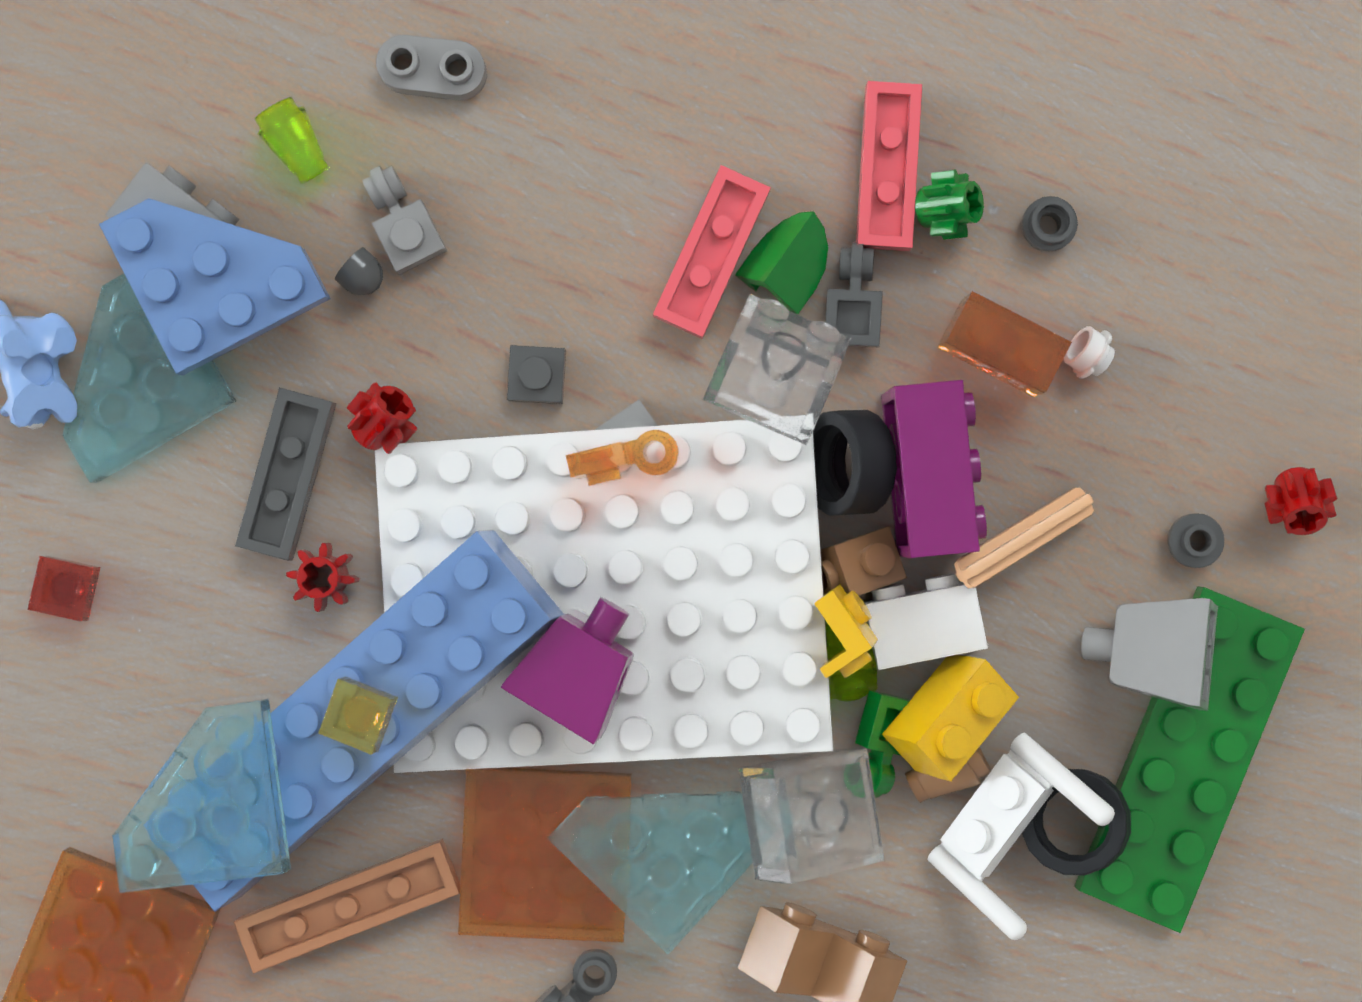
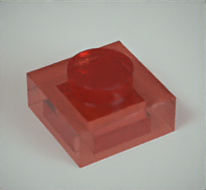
[27,555,101,621]

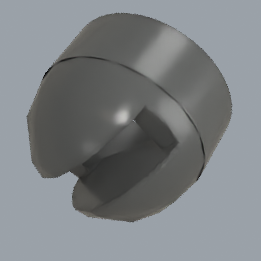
[335,247,383,295]

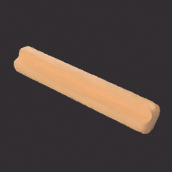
[954,488,1094,588]

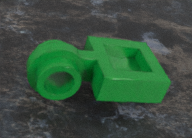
[849,690,910,798]

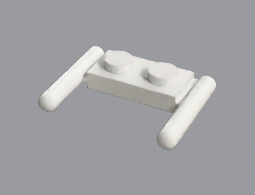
[927,733,1115,940]

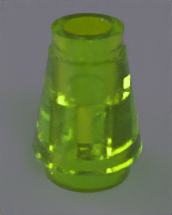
[254,97,329,184]

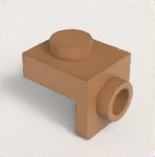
[821,526,907,596]

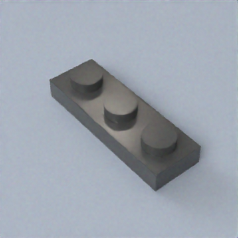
[235,387,337,561]

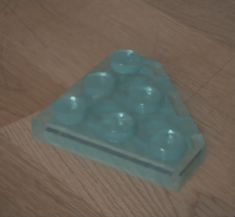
[62,274,237,483]
[112,698,291,893]
[548,791,781,954]

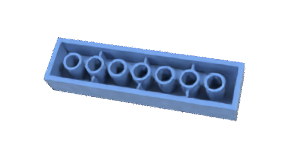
[145,530,565,912]

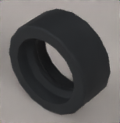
[812,410,897,516]
[1022,769,1131,876]

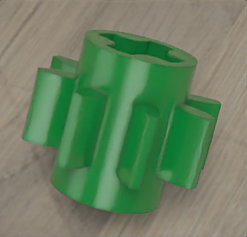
[915,169,984,240]

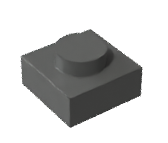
[507,345,566,404]

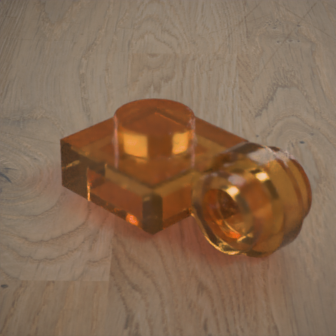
[565,430,679,487]

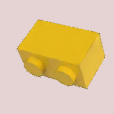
[882,655,1019,782]

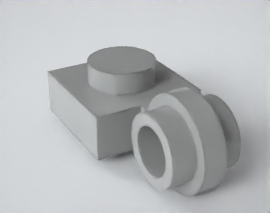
[362,166,447,275]

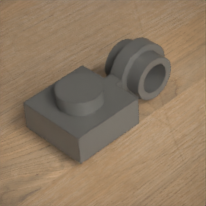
[824,242,883,348]
[536,949,617,1002]

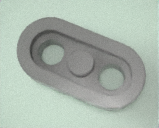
[376,35,487,100]

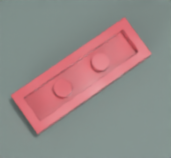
[856,81,922,251]
[653,165,771,339]

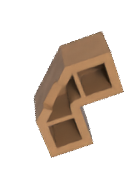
[737,902,907,1002]

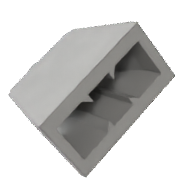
[1081,598,1218,711]

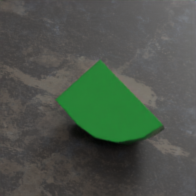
[735,211,828,314]

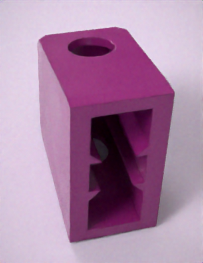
[501,597,634,744]

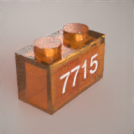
[937,291,1072,397]

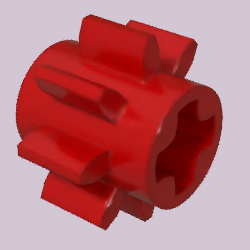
[347,382,417,454]
[1264,467,1338,535]
[286,543,360,612]

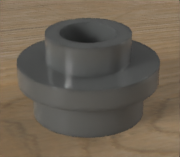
[1022,196,1078,252]
[1168,513,1224,568]

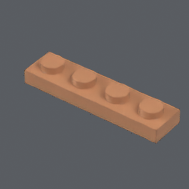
[234,838,462,974]

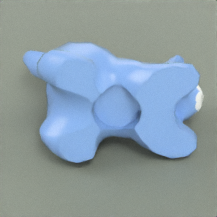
[0,300,78,429]

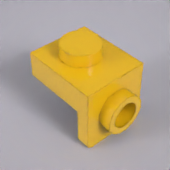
[814,584,878,678]

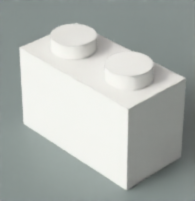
[863,573,988,670]

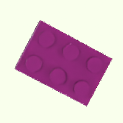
[881,380,987,558]

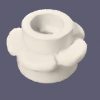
[1064,326,1115,379]

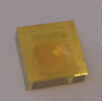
[318,676,398,755]

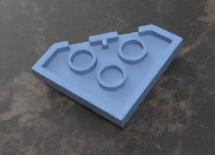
[99,198,331,376]

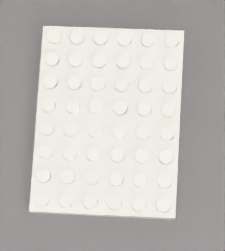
[375,415,833,773]

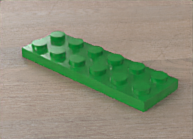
[1074,586,1305,933]

